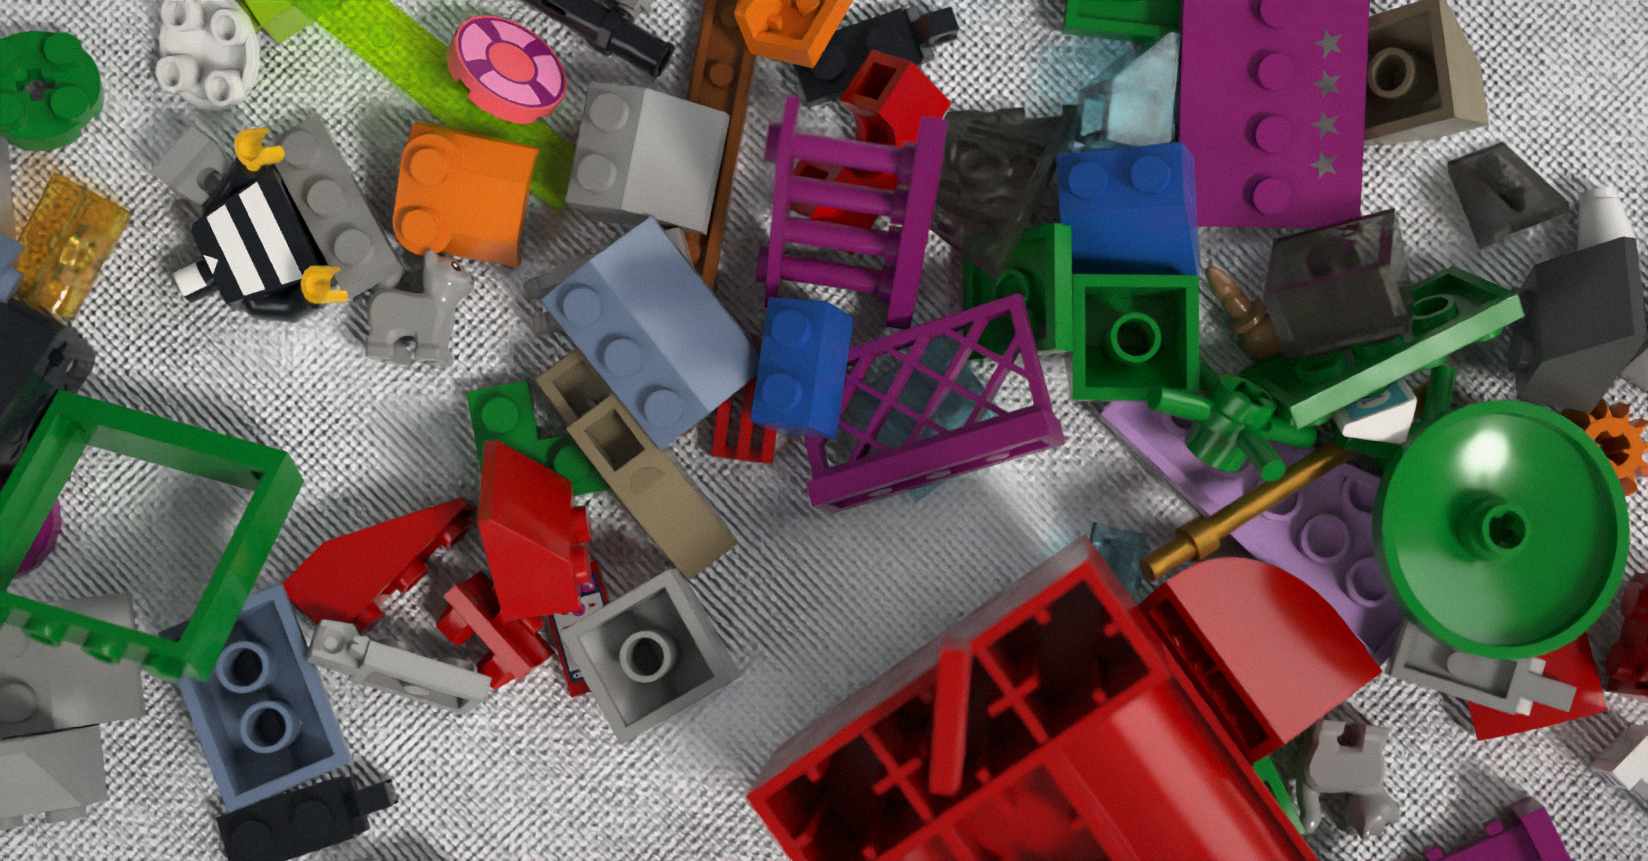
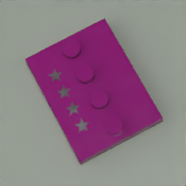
[1175,0,1370,228]

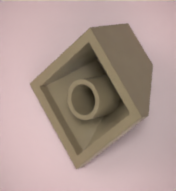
[1364,0,1489,147]

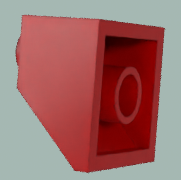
[477,440,592,621]

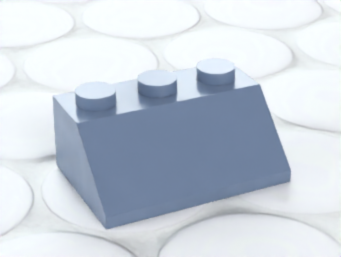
[541,216,761,451]
[158,583,353,813]

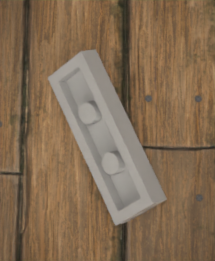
[264,114,404,299]

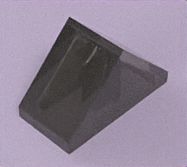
[1447,141,1569,250]

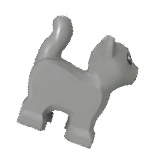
[365,249,474,367]
[1294,719,1400,840]

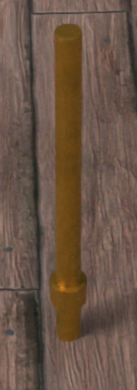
[1139,380,1429,582]

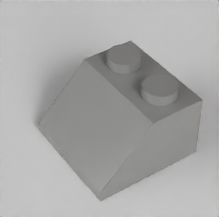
[565,82,730,235]
[559,568,741,745]
[0,593,146,738]

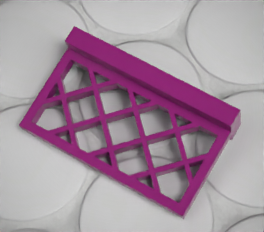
[804,293,1066,513]

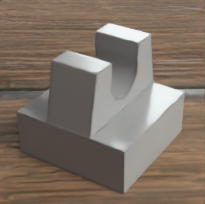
[150,124,232,207]

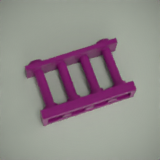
[755,95,948,330]

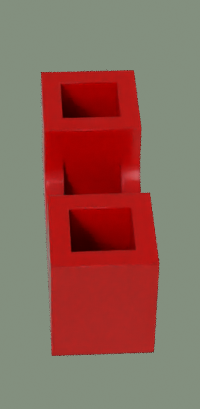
[772,50,952,256]

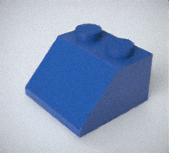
[1057,142,1200,279]

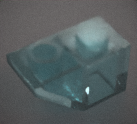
[1073,32,1181,152]

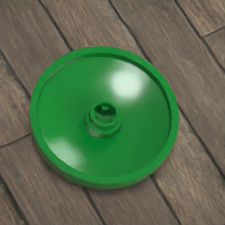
[1372,400,1630,660]

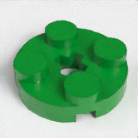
[0,31,104,151]

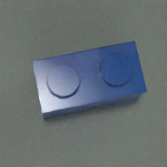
[750,297,854,439]

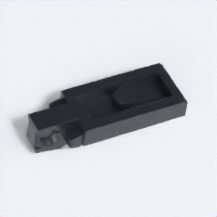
[792,6,960,108]
[216,775,399,861]

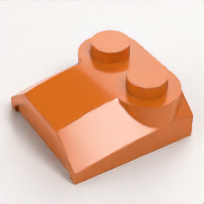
[393,120,540,267]

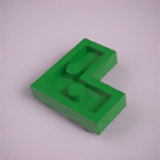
[466,380,612,498]

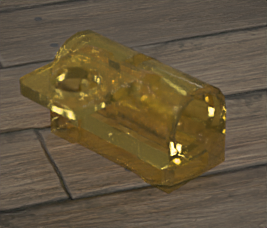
[15,172,134,321]

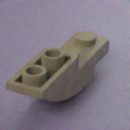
[535,347,739,580]

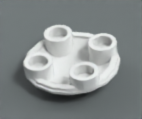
[156,0,260,111]

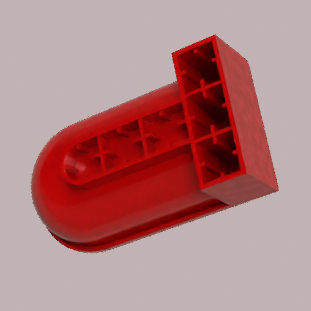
[745,534,1320,861]

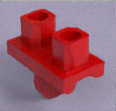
[436,570,555,689]

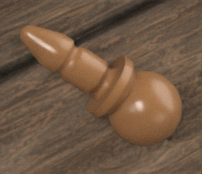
[1205,266,1288,361]

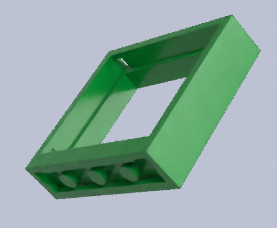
[0,389,304,683]

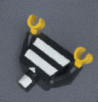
[173,127,348,323]

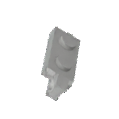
[1385,614,1577,716]
[306,619,492,715]

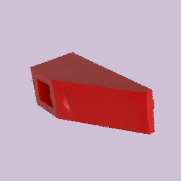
[283,497,478,636]

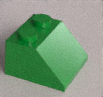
[1063,274,1200,402]

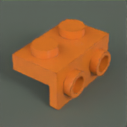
[734,0,853,68]

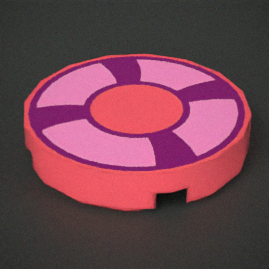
[446,15,567,124]

